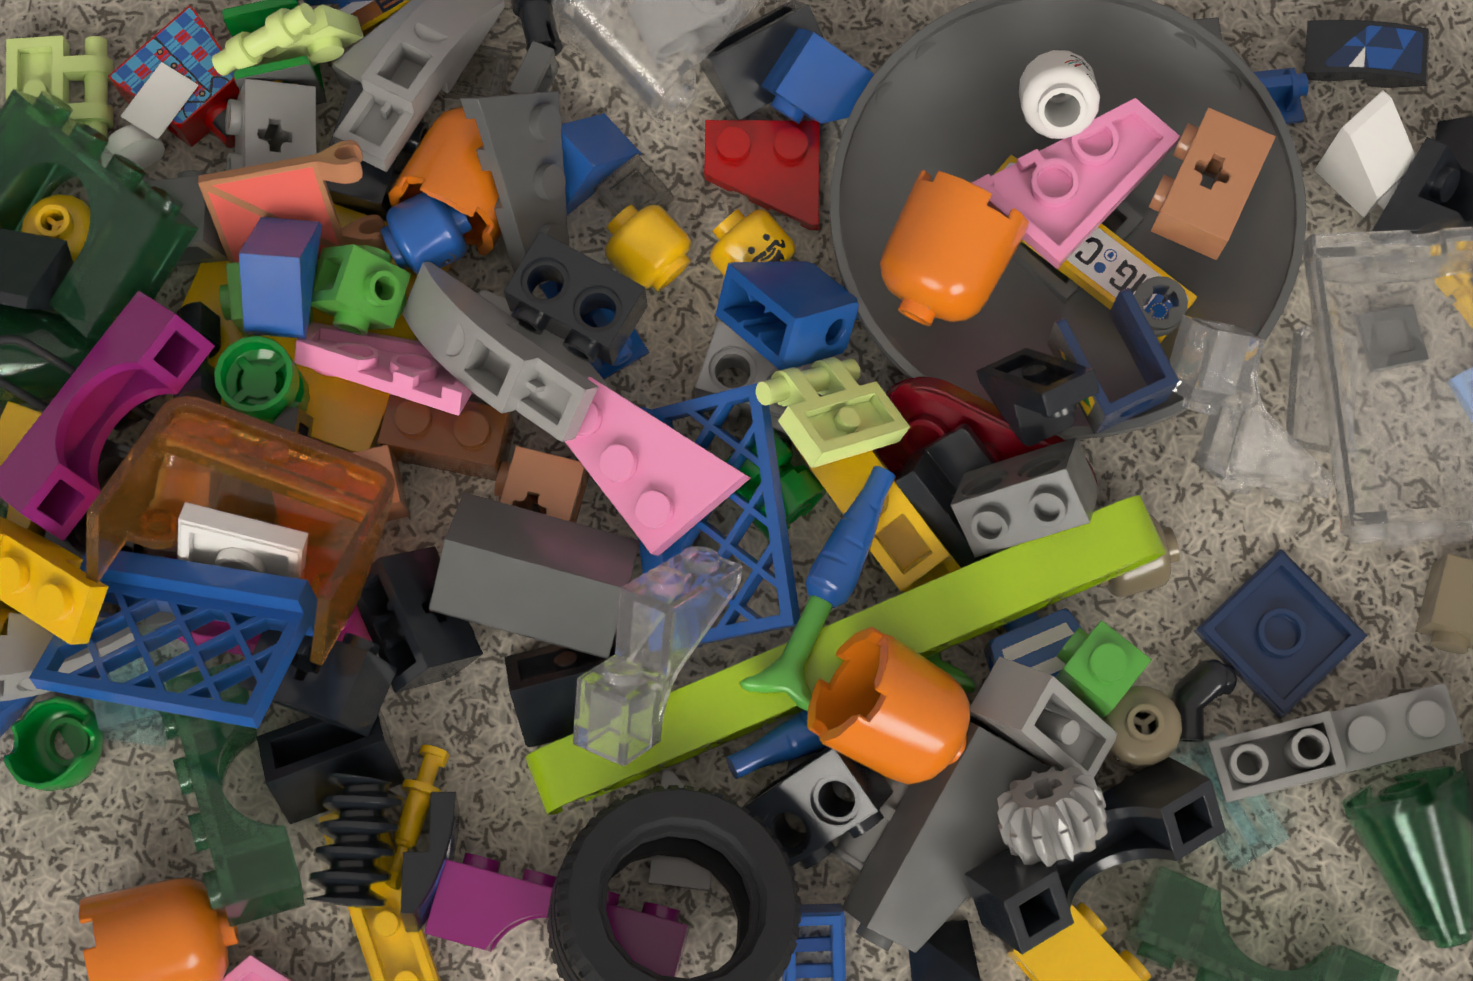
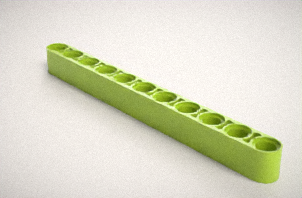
[525,495,1167,816]

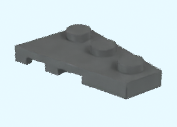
[460,91,569,273]

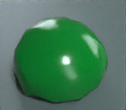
[4,696,103,791]

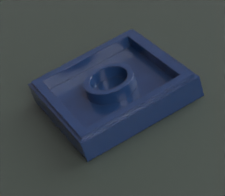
[1194,549,1368,719]

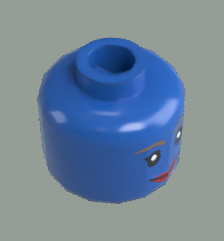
[380,192,473,275]

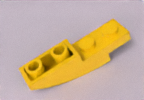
[792,442,961,592]
[0,516,108,645]

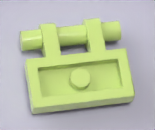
[212,3,364,76]
[5,35,114,154]
[756,357,910,468]

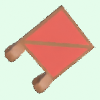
[198,140,386,263]

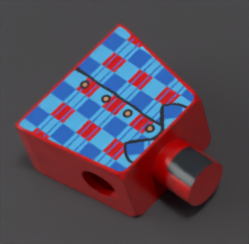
[108,5,240,148]

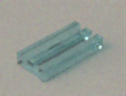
[1175,732,1290,871]

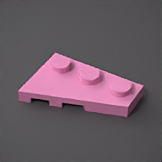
[972,98,1181,269]
[294,322,472,416]
[565,377,750,556]

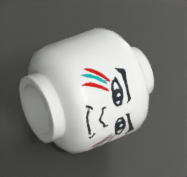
[1019,50,1100,139]

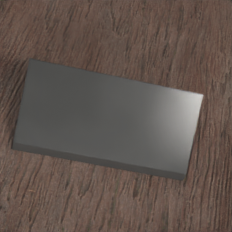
[429,492,640,659]

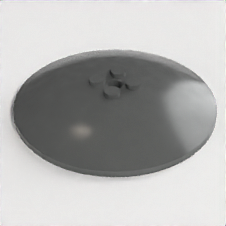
[830,0,1306,439]

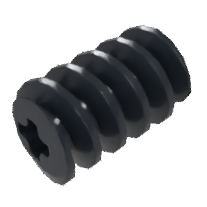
[305,773,405,909]

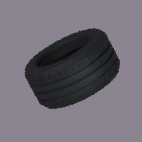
[547,785,802,981]

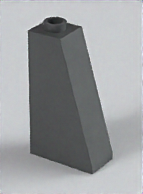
[842,722,1050,953]

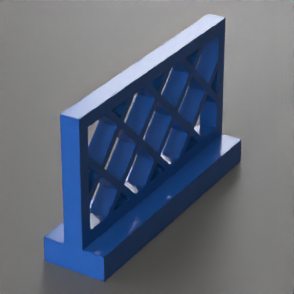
[638,383,800,651]
[29,546,326,729]

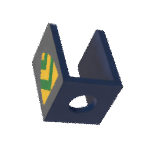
[1047,288,1179,435]

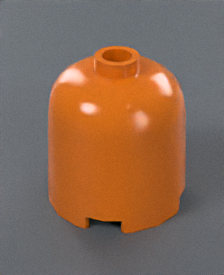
[388,107,501,255]
[880,170,1029,326]
[807,627,970,785]
[79,877,239,981]

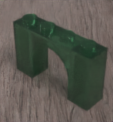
[0,89,199,340]

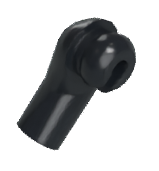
[1173,659,1237,742]

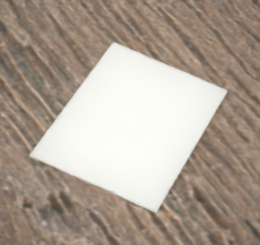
[120,62,199,140]

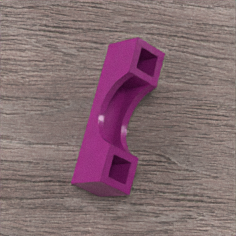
[0,290,215,541]
[424,852,690,977]

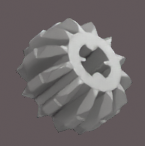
[997,766,1108,867]

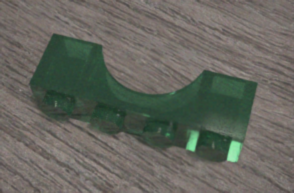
[160,660,305,927]
[1125,866,1399,981]

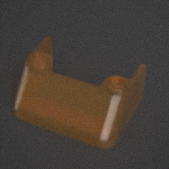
[86,396,395,666]

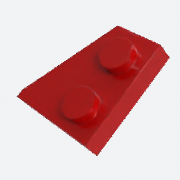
[704,120,819,231]

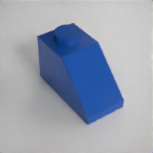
[761,28,874,124]

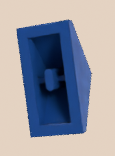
[561,113,642,215]
[239,217,322,339]

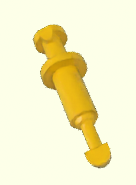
[385,744,450,890]

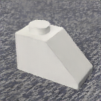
[1314,90,1416,217]

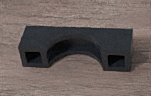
[964,757,1226,954]

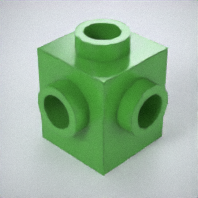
[311,244,411,336]

